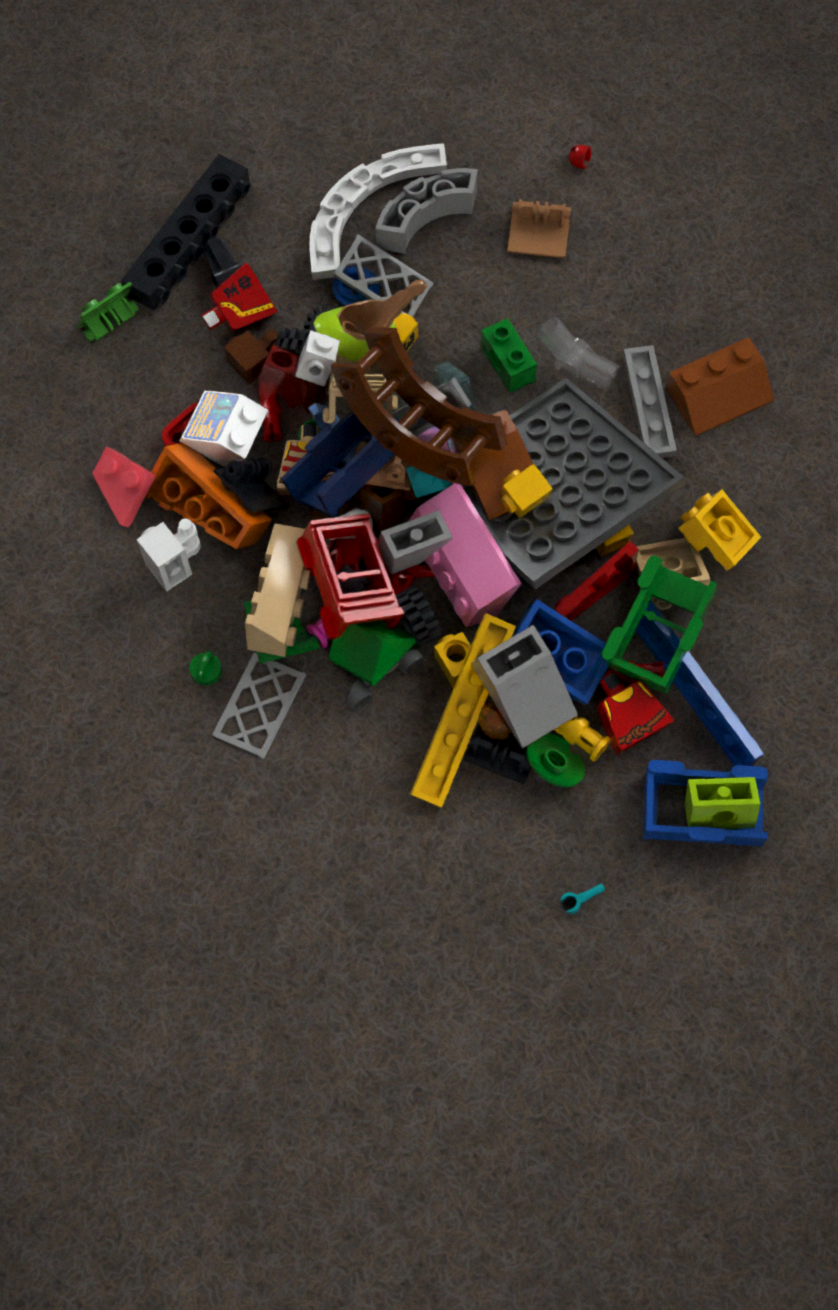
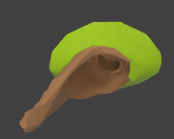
[314,280,428,361]

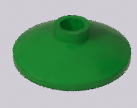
[526,733,585,788]

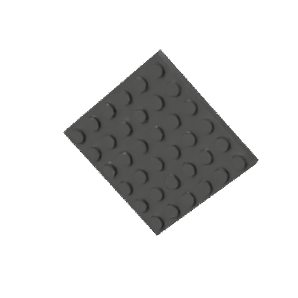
[434,378,685,589]

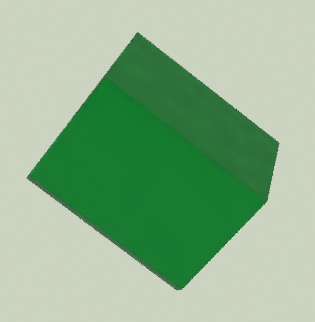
[328,620,416,686]

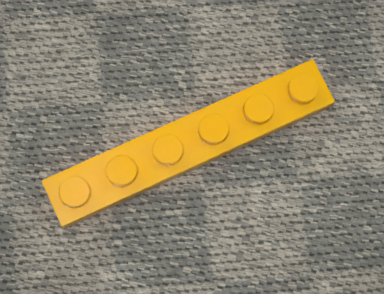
[410,613,516,808]

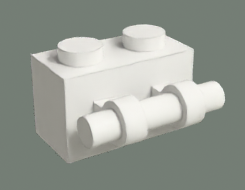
[137,519,201,592]

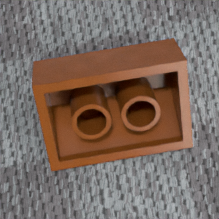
[666,337,774,436]

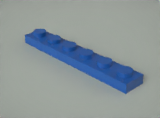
[636,600,764,766]

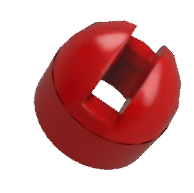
[568,145,592,170]

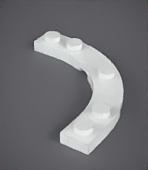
[310,143,447,280]

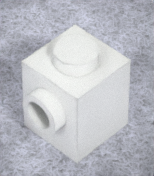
[295,330,340,386]

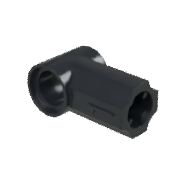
[201,237,242,286]

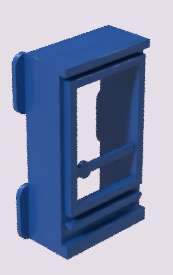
[643,760,768,847]

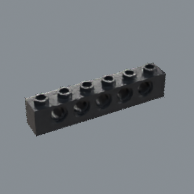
[121,154,251,310]

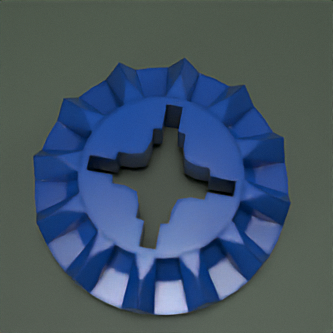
[332,267,379,307]

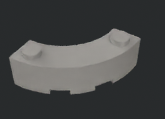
[375,168,478,254]

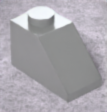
[378,510,452,575]

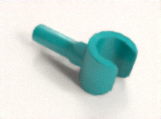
[560,883,605,914]

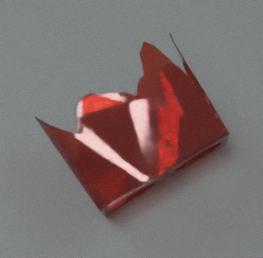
[253,344,321,413]

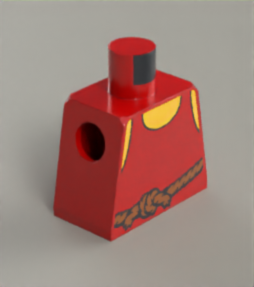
[596,672,674,755]

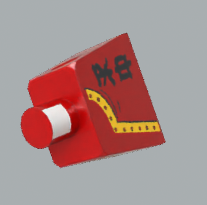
[201,262,278,332]

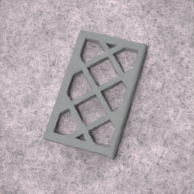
[333,234,433,317]
[212,653,306,759]

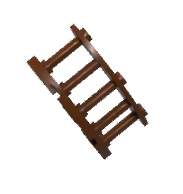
[330,327,508,486]

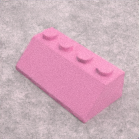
[409,483,522,627]

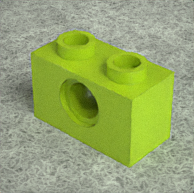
[684,777,760,829]

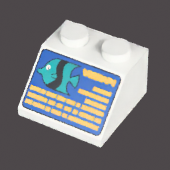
[179,391,268,468]

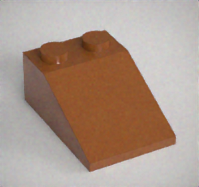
[450,409,533,520]

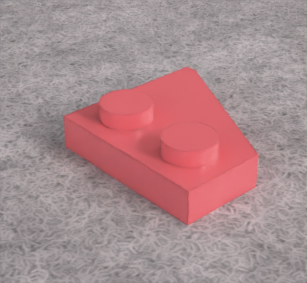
[92,447,156,527]

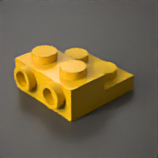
[679,489,761,571]

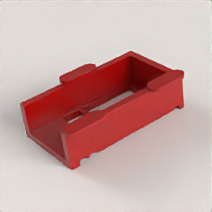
[296,513,404,639]

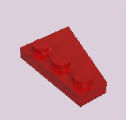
[554,541,639,621]

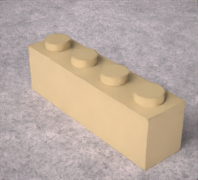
[245,523,310,657]

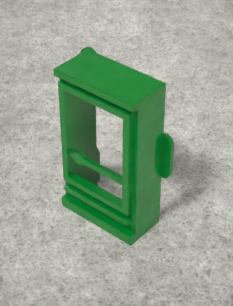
[602,555,717,694]

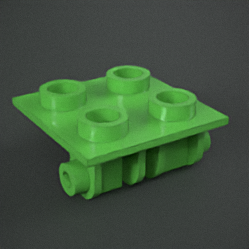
[77,282,139,342]

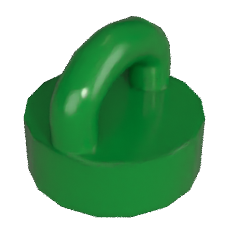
[189,651,222,686]

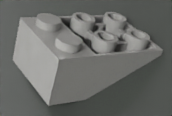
[471,625,578,748]

